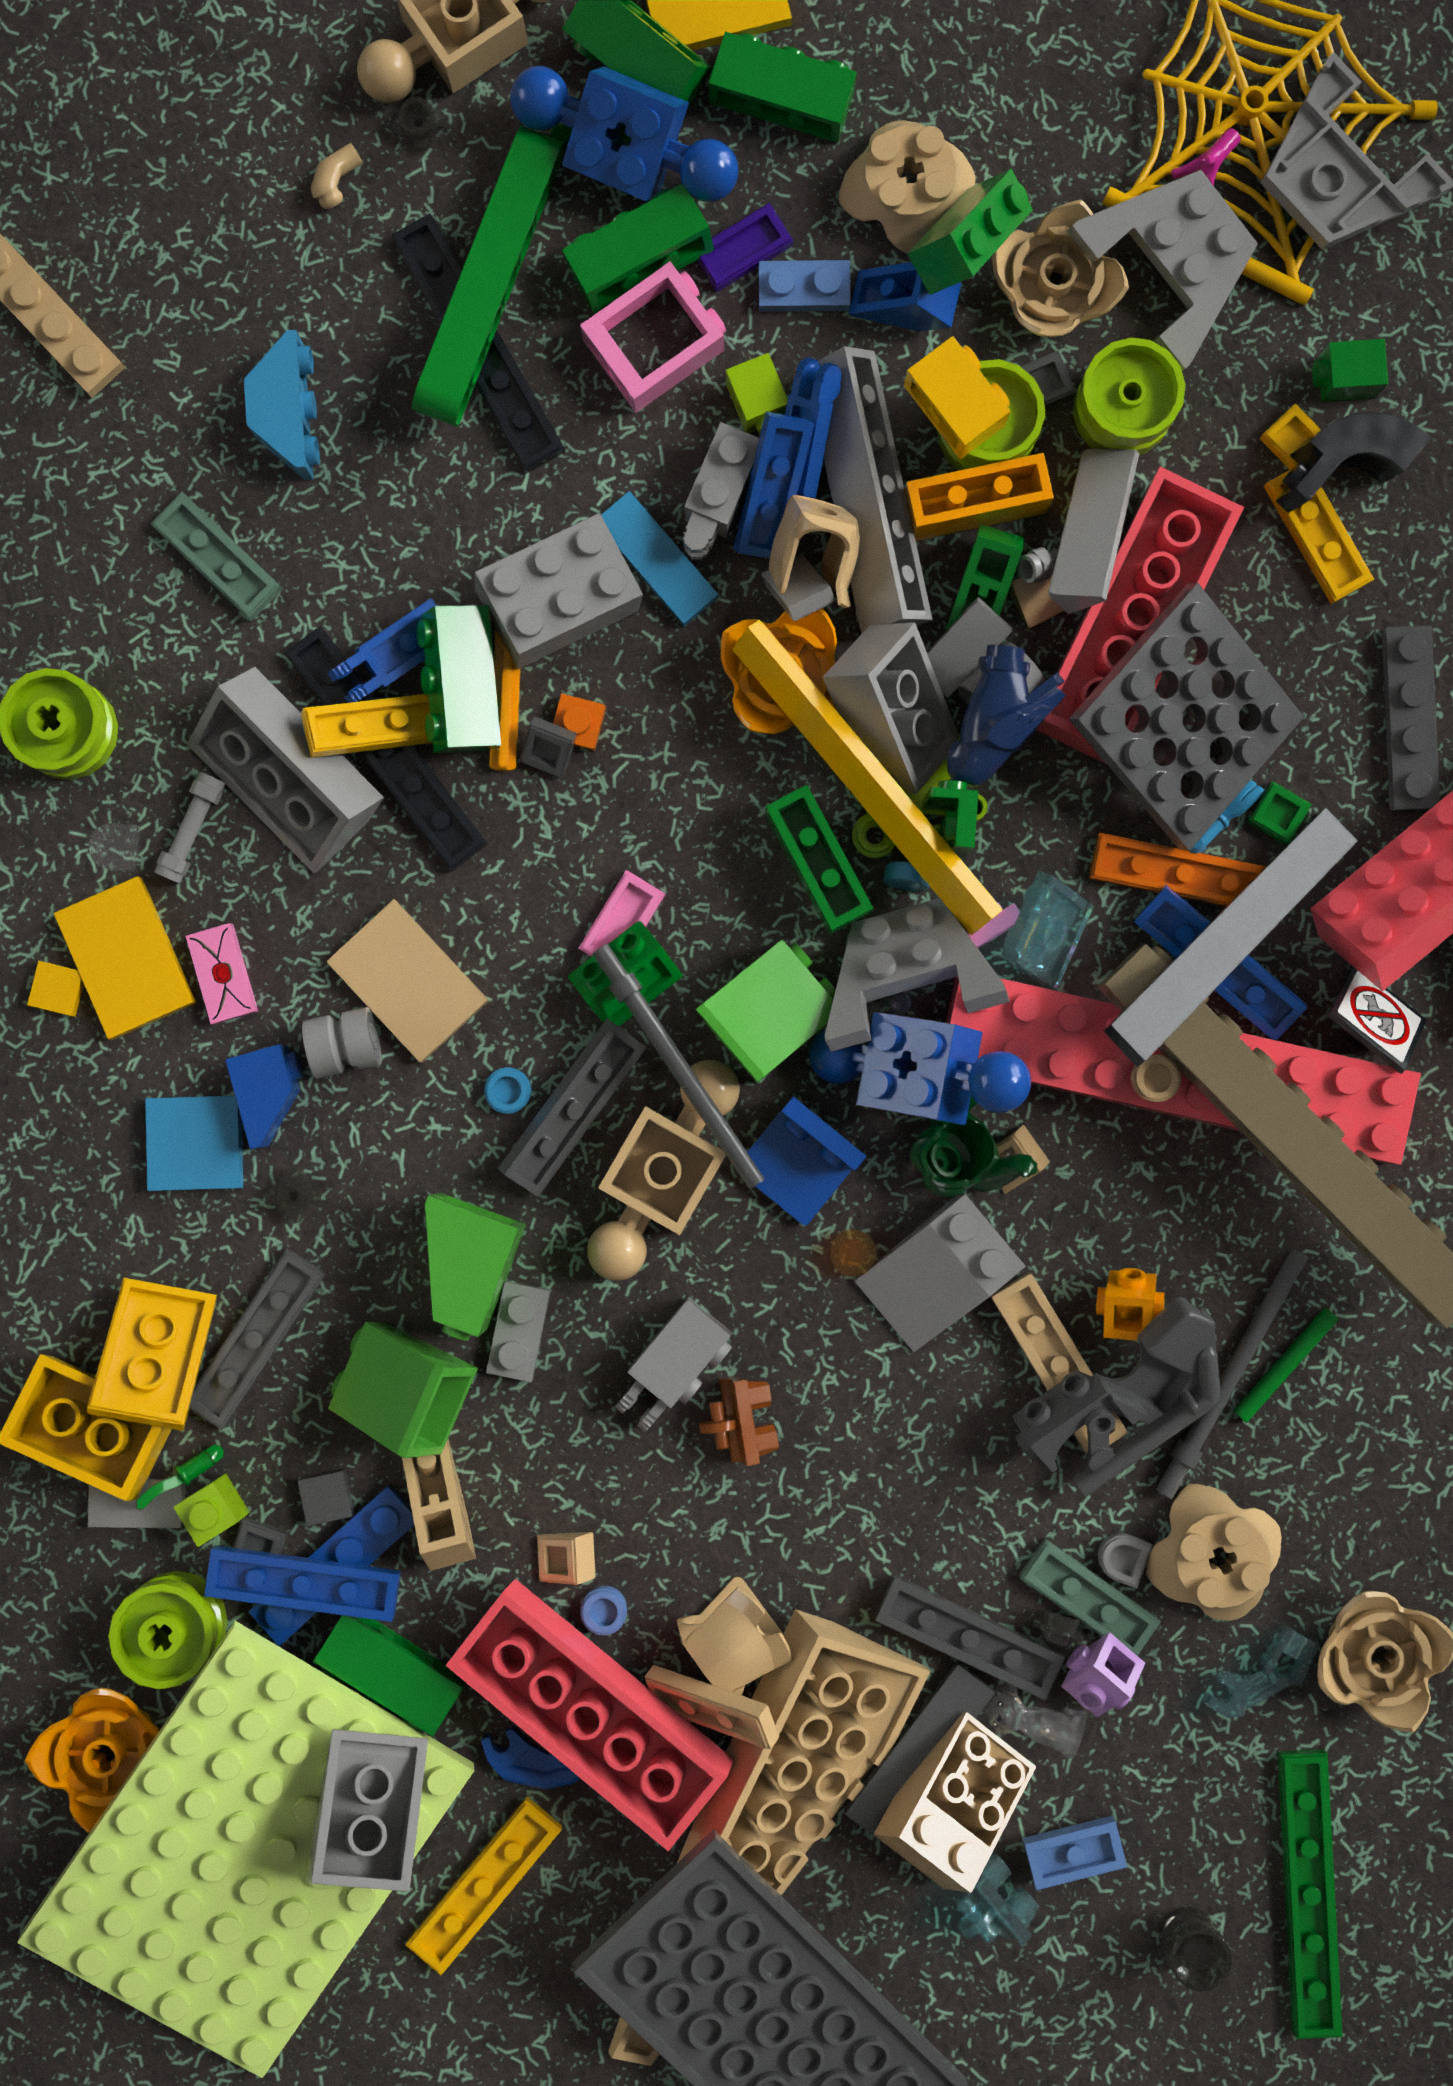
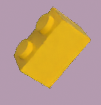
[904,336,1011,460]

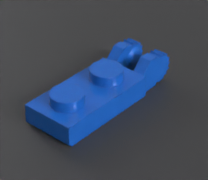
[785,357,842,498]
[327,598,437,703]

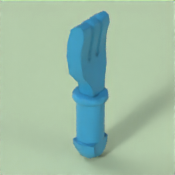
[1189,781,1265,854]

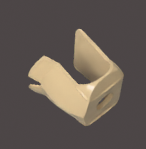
[769,495,860,608]
[677,1577,793,1695]

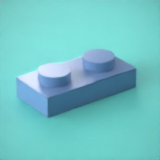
[759,260,851,312]
[1022,1816,1127,1891]

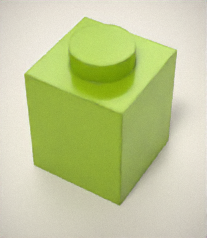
[726,352,788,434]
[173,1473,250,1547]

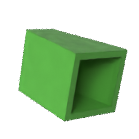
[696,940,836,1084]
[425,1192,527,1341]
[328,1322,478,1458]

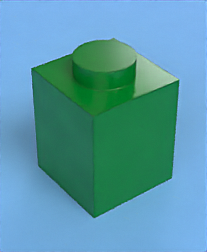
[1312,339,1389,402]

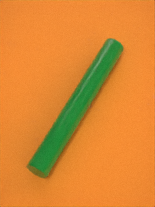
[1233,1307,1339,1423]

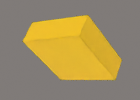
[1259,403,1321,470]
[27,960,84,1017]

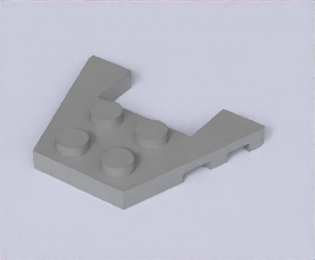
[1261,52,1453,250]
[1066,170,1258,371]
[825,898,1010,1052]

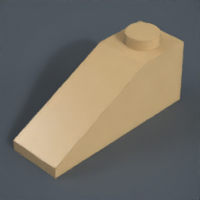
[402,1439,476,1571]

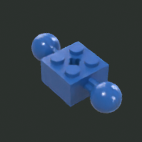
[510,66,739,202]
[809,1012,1031,1125]

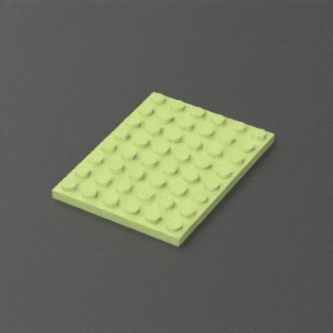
[17,1621,474,2078]

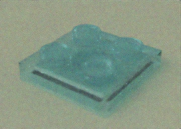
[1000,871,1094,990]

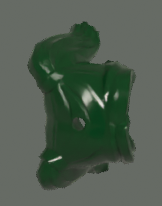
[910,1095,1038,1197]

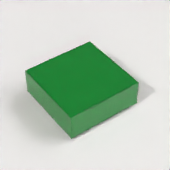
[1246,781,1312,845]

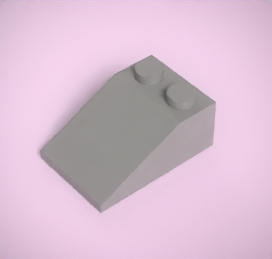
[823,622,959,794]
[854,1193,1026,1352]
[307,1729,428,1892]

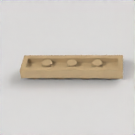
[0,234,125,398]
[990,1272,1128,1455]

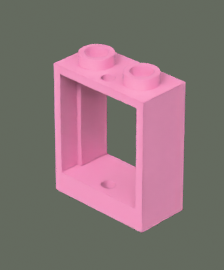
[580,261,726,413]

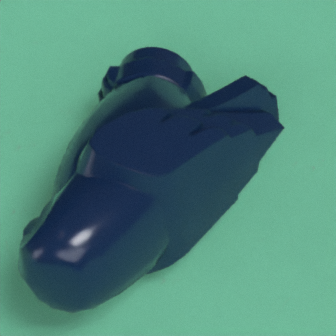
[947,644,1066,787]

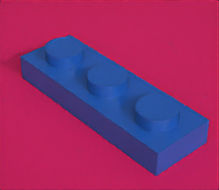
[733,411,814,559]

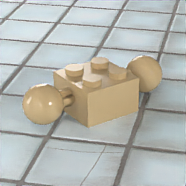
[357,0,550,103]
[587,1060,740,1281]

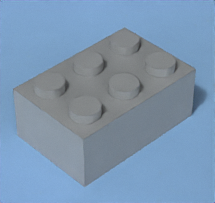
[475,513,643,670]

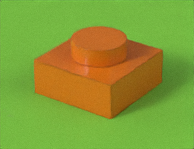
[553,693,606,752]

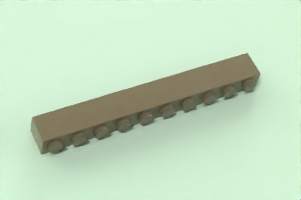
[1097,944,1453,1329]

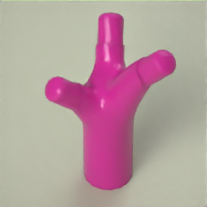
[1171,128,1241,186]

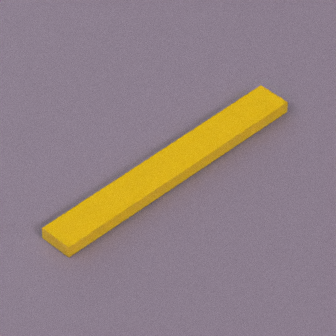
[732,620,1002,936]

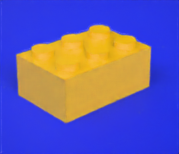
[0,1354,172,1501]

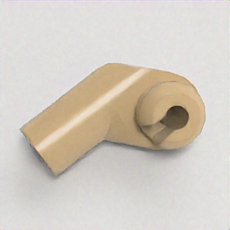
[310,142,363,210]

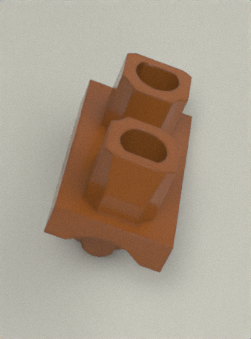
[699,1377,779,1466]

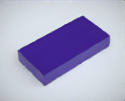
[696,203,794,293]

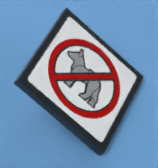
[1327,966,1427,1074]

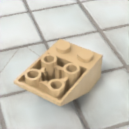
[873,1712,1036,1893]

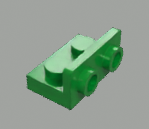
[922,780,979,859]
[568,921,683,1026]

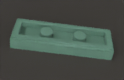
[150,492,282,621]
[1018,1538,1161,1656]

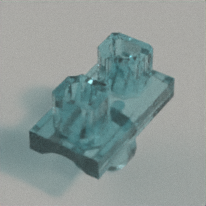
[957,1853,1040,1945]

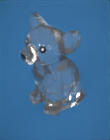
[986,1678,1088,1759]

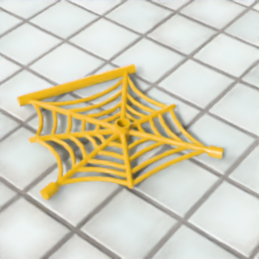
[1102,0,1438,306]

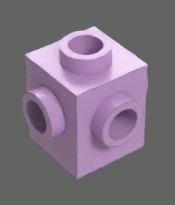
[1061,1632,1145,1717]

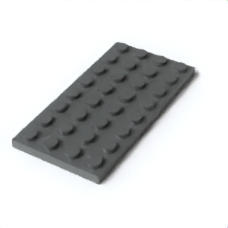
[573,1829,969,2086]

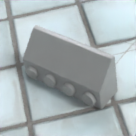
[187,667,384,874]

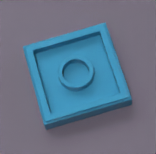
[145,1096,243,1191]

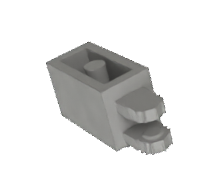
[683,422,759,561]
[615,1296,732,1432]

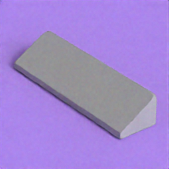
[1048,449,1139,614]

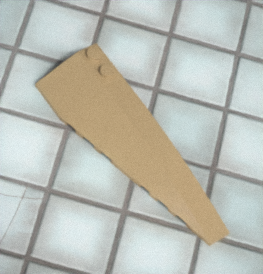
[608,1609,930,2066]

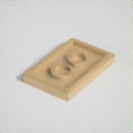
[326,899,489,1063]

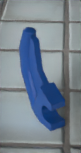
[481,1725,581,1790]

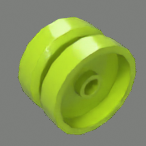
[1073,338,1186,455]
[937,359,1045,471]
[0,668,118,780]
[108,1571,228,1690]

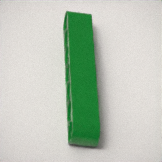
[412,125,565,427]

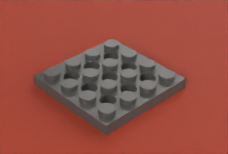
[1069,583,1304,851]

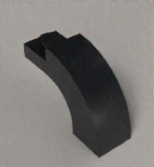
[1276,412,1431,513]

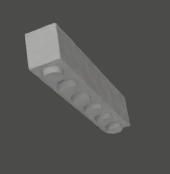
[818,346,933,634]

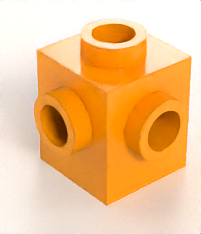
[1096,1268,1165,1341]

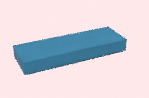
[601,491,719,627]

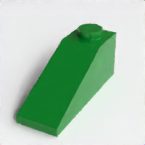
[945,524,1024,674]

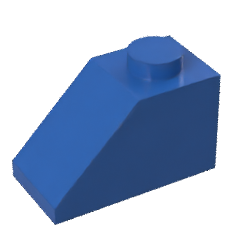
[849,262,961,332]
[225,1044,304,1150]

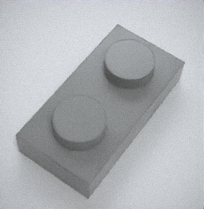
[486,1281,551,1382]

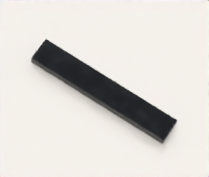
[391,213,565,474]
[284,626,488,872]

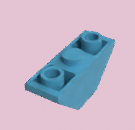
[244,330,320,480]

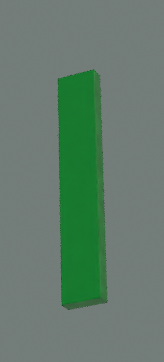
[1278,1749,1343,2039]

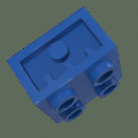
[736,1097,867,1225]

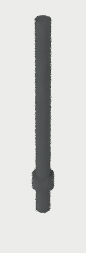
[592,944,765,1190]
[1155,1248,1309,1499]

